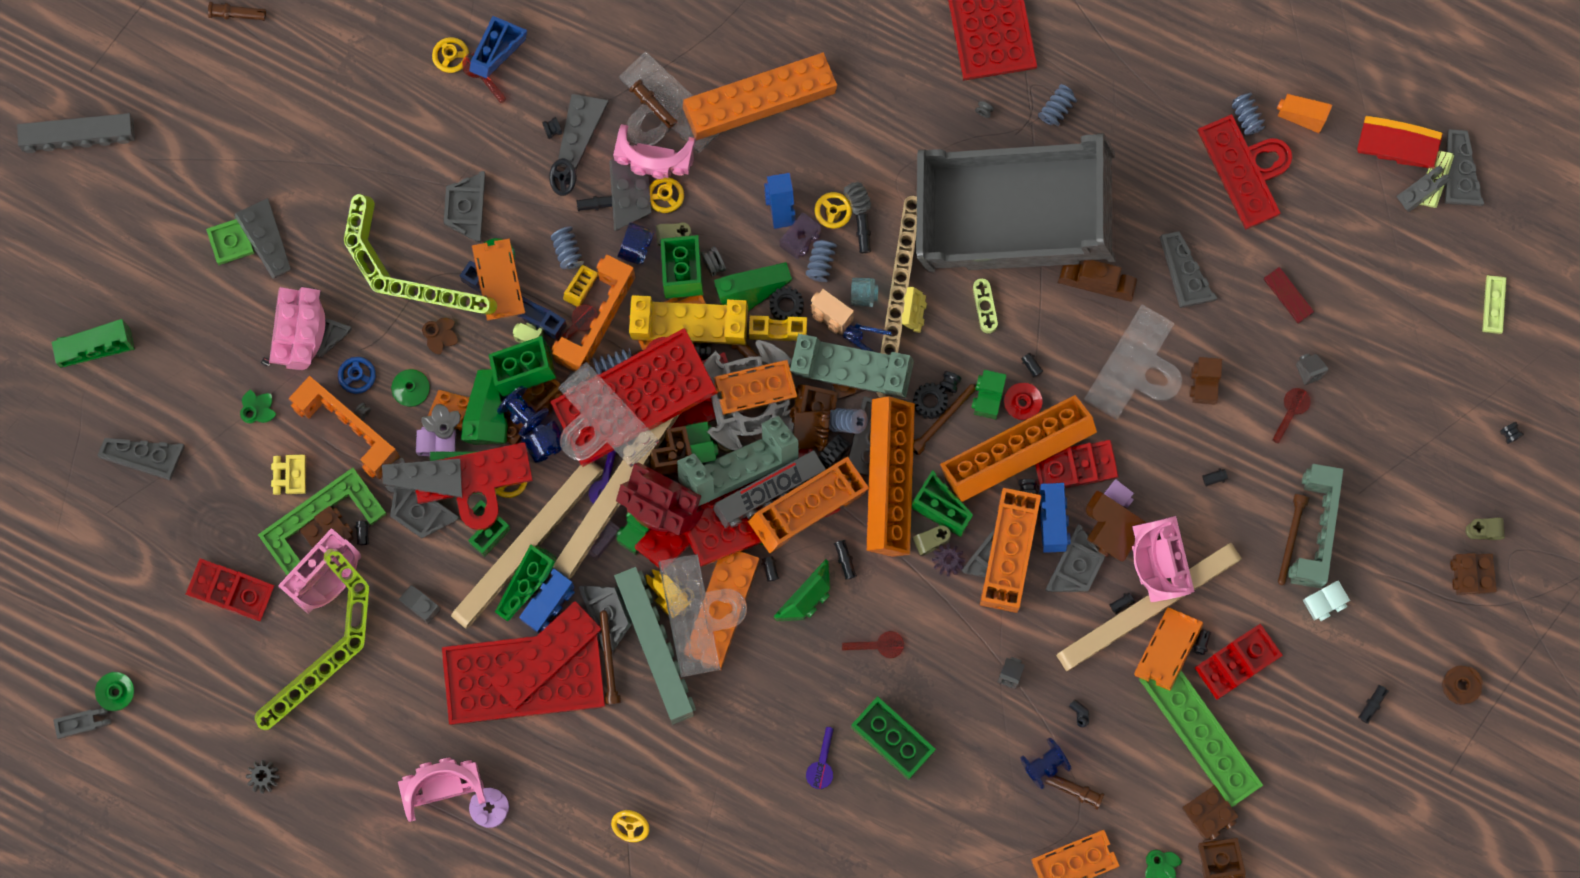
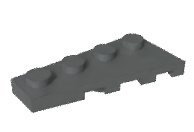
[558,94,609,170]
[1445,129,1484,206]
[234,198,291,279]
[1160,231,1217,308]
[848,396,872,477]
[98,438,185,481]
[382,459,463,498]

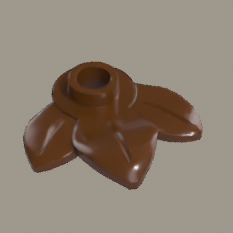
[422,318,458,355]

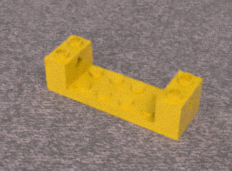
[629,295,748,345]

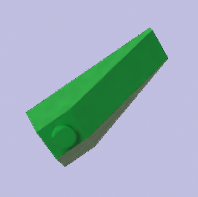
[714,262,792,312]
[461,369,508,445]
[495,544,557,621]

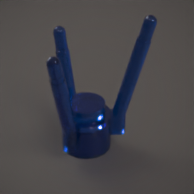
[843,323,892,352]

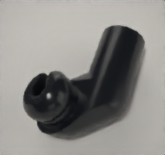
[1069,699,1089,728]

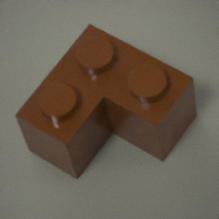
[1189,357,1222,405]
[650,426,692,475]

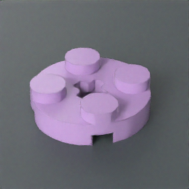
[469,788,509,828]

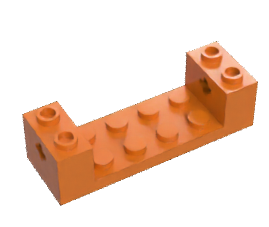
[552,254,635,374]
[289,376,400,480]
[748,457,869,553]
[979,488,1041,613]

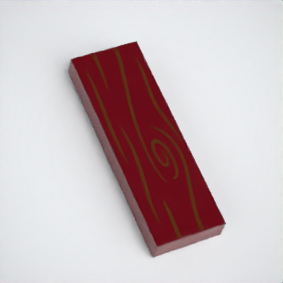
[1264,267,1314,324]

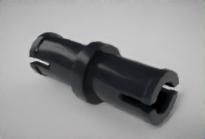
[576,195,612,212]
[856,214,871,254]
[834,540,857,580]
[1358,685,1389,724]

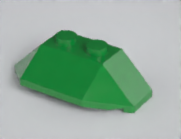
[774,559,830,621]

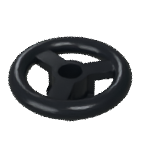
[549,158,577,196]

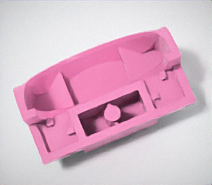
[613,124,696,179]
[269,287,325,370]
[1132,516,1195,602]
[278,528,361,614]
[398,757,486,822]

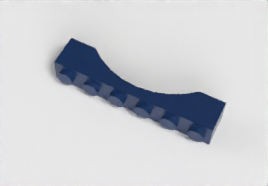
[460,261,567,341]

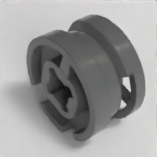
[701,246,726,277]

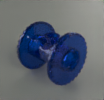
[497,386,548,437]
[1020,738,1072,789]

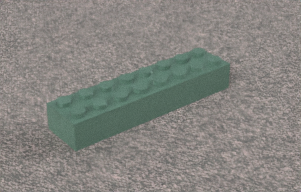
[614,567,696,725]

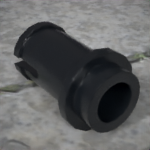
[1021,353,1043,378]
[1202,468,1228,487]
[354,521,370,546]
[761,556,779,582]
[1109,593,1135,615]
[1192,629,1211,655]

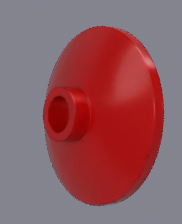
[1004,383,1042,420]

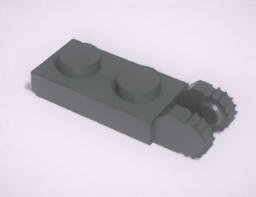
[1396,166,1450,212]
[53,708,112,739]

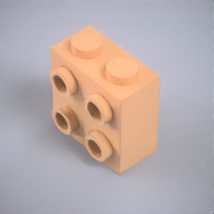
[811,289,854,335]

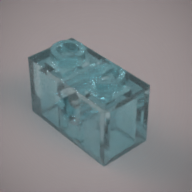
[851,278,878,307]

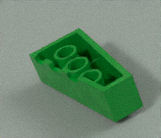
[52,319,135,368]

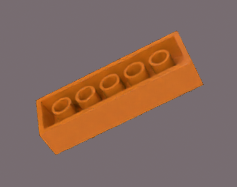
[684,552,760,670]

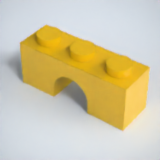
[749,315,807,341]

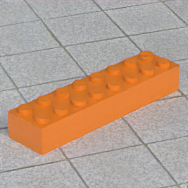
[683,52,837,141]
[940,395,1097,502]
[867,396,915,557]

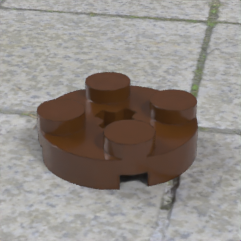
[1442,665,1483,705]

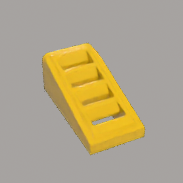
[563,265,598,308]

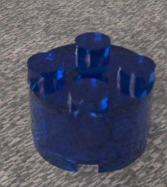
[617,222,654,265]
[521,421,568,463]

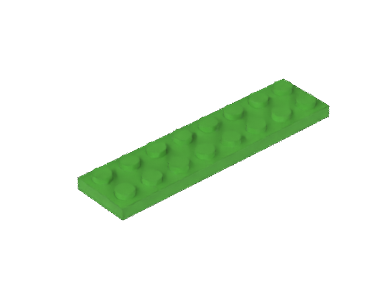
[1139,668,1263,807]

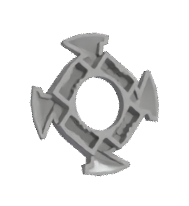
[704,340,794,451]

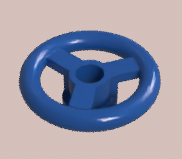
[338,357,376,394]

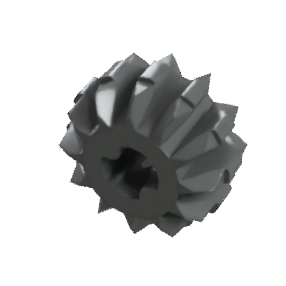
[843,182,871,215]
[246,760,280,794]

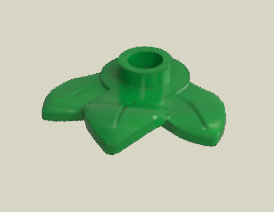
[240,390,276,424]
[1145,849,1182,878]

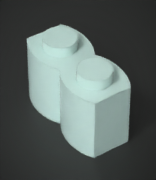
[1303,580,1350,621]

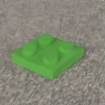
[206,219,254,265]

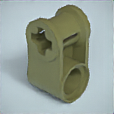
[655,222,693,247]
[1465,518,1505,540]
[912,525,951,556]

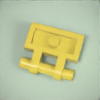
[902,287,927,333]
[271,455,306,495]

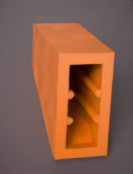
[1277,94,1332,133]

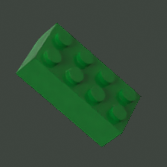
[851,696,936,780]

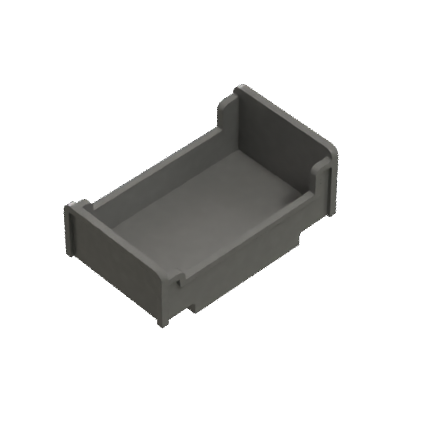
[916,133,1116,272]

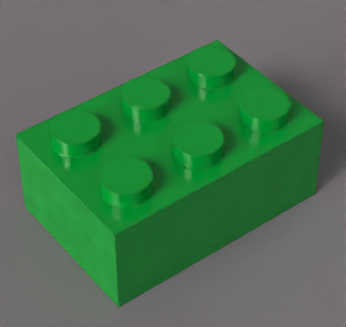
[661,235,703,299]
[488,336,556,396]

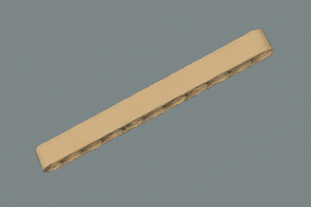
[876,196,917,398]
[553,414,680,579]
[451,461,604,629]
[1056,543,1242,671]

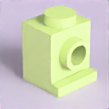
[513,323,544,343]

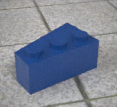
[469,16,527,79]
[764,173,796,229]
[1039,483,1071,553]
[519,568,575,634]

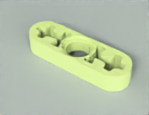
[973,278,998,333]

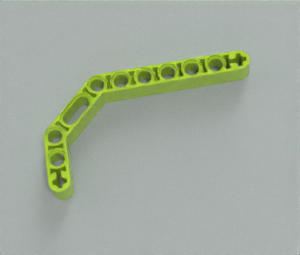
[344,194,497,315]
[254,548,369,730]

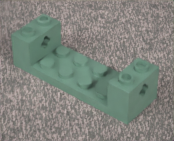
[790,334,914,398]
[677,416,798,506]
[1288,464,1344,589]

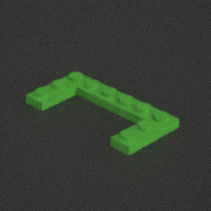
[258,468,387,575]

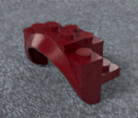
[616,462,704,535]

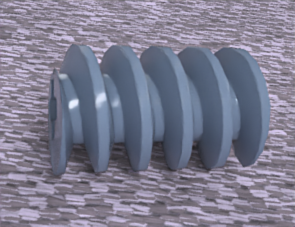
[1038,84,1077,126]
[1232,93,1265,136]
[551,226,584,269]
[806,240,837,282]
[593,348,632,375]
[829,408,868,434]

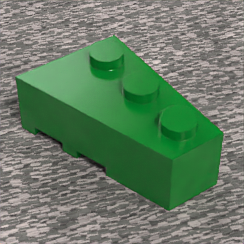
[911,470,973,537]

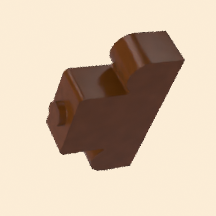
[1058,260,1137,302]
[1086,490,1161,562]

